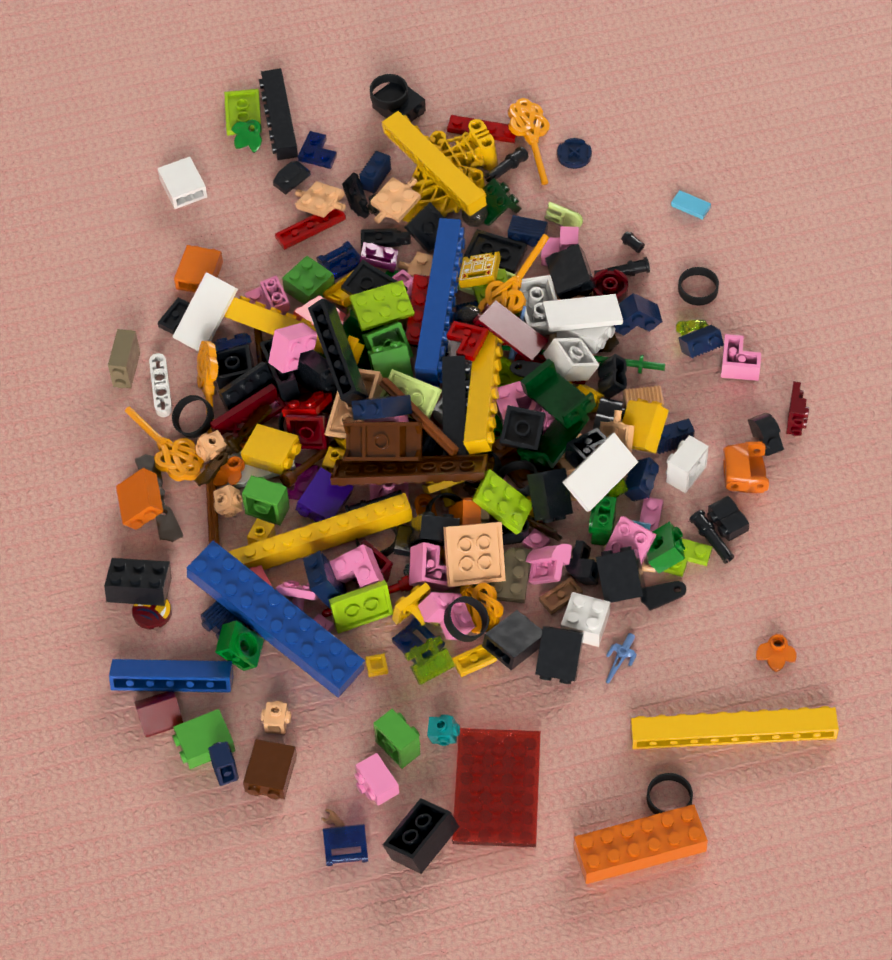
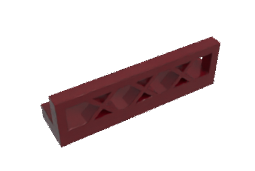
[210,383,286,446]

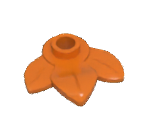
[213,456,245,486]
[756,634,797,672]

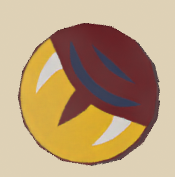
[132,599,172,630]

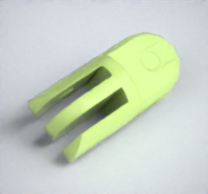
[544,202,583,228]

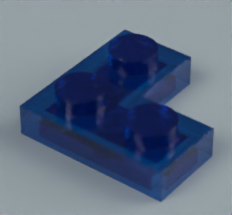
[298,131,337,169]

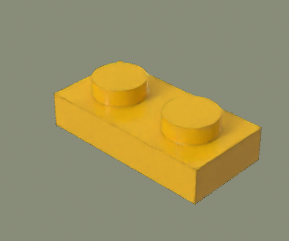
[452,644,497,677]

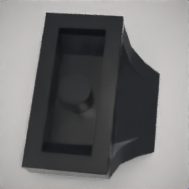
[273,161,311,195]

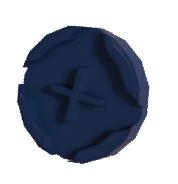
[557,138,592,169]

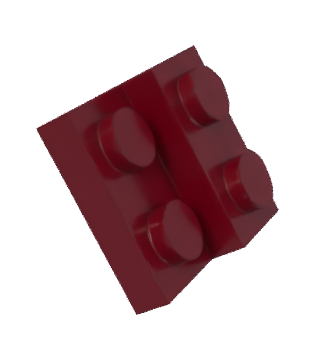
[786,381,809,436]

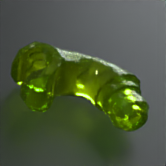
[676,319,709,336]

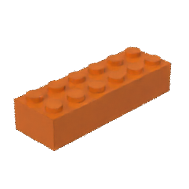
[573,804,708,884]

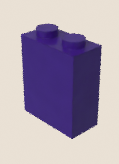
[295,467,354,523]

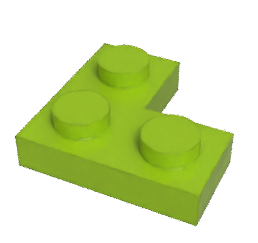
[664,538,713,577]

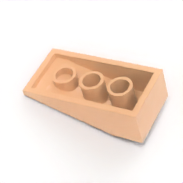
[325,369,383,439]

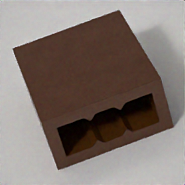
[243,739,297,800]

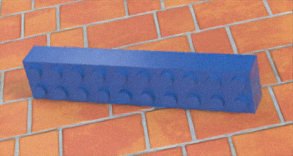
[415,218,465,388]
[187,541,365,698]

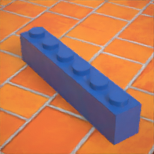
[109,659,234,692]

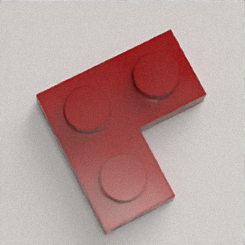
[447,321,489,361]
[282,391,333,417]

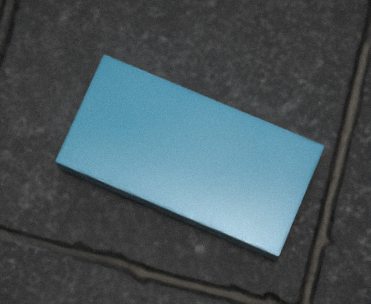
[671,190,711,220]

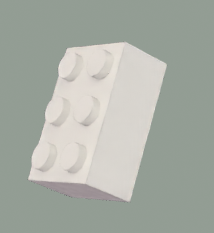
[517,275,557,336]

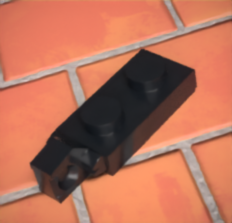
[342,172,370,219]
[361,228,411,248]

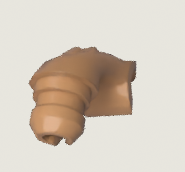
[321,809,347,846]

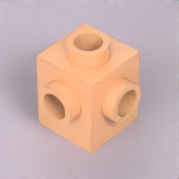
[195,430,227,462]
[213,485,243,517]
[261,701,291,734]

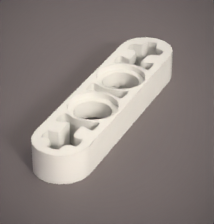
[149,353,172,417]

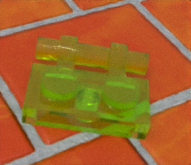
[404,636,455,685]

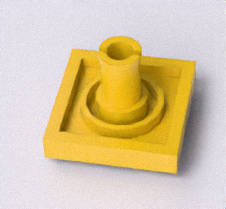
[422,481,465,507]
[392,583,431,626]

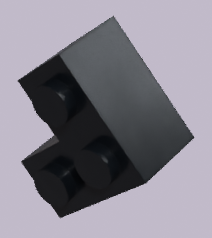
[564,428,607,469]

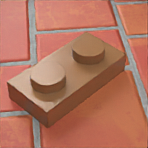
[539,577,583,615]

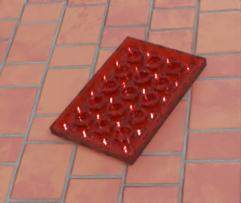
[452,728,541,847]

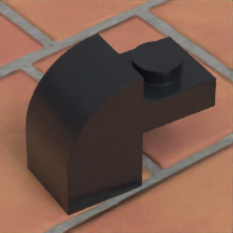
[748,413,784,456]
[565,540,599,585]

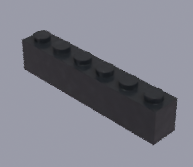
[259,68,298,160]
[308,298,369,405]
[442,356,471,456]

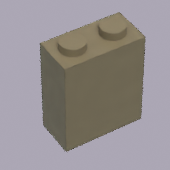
[108,329,140,389]

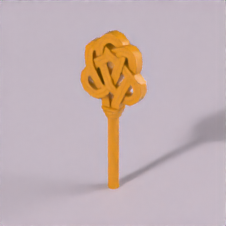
[508,98,550,185]
[478,234,549,315]
[197,341,218,434]
[125,406,204,481]
[440,546,504,634]

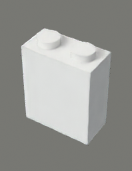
[157,157,207,209]
[557,325,615,355]

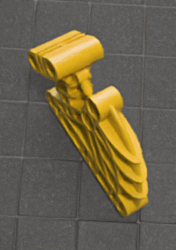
[402,119,498,222]

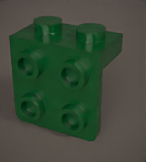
[476,178,522,226]

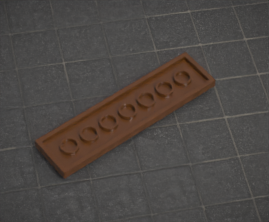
[330,454,489,486]

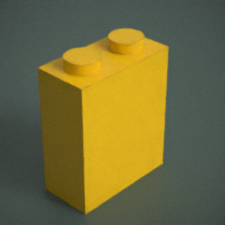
[622,398,669,454]
[240,424,301,475]

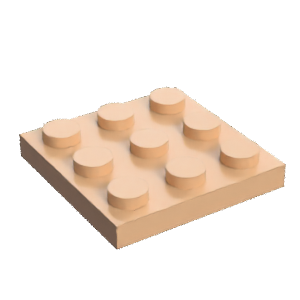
[443,522,506,587]

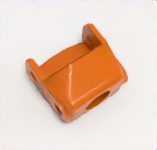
[723,442,769,493]

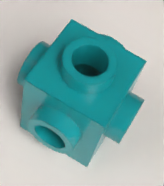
[427,714,460,746]

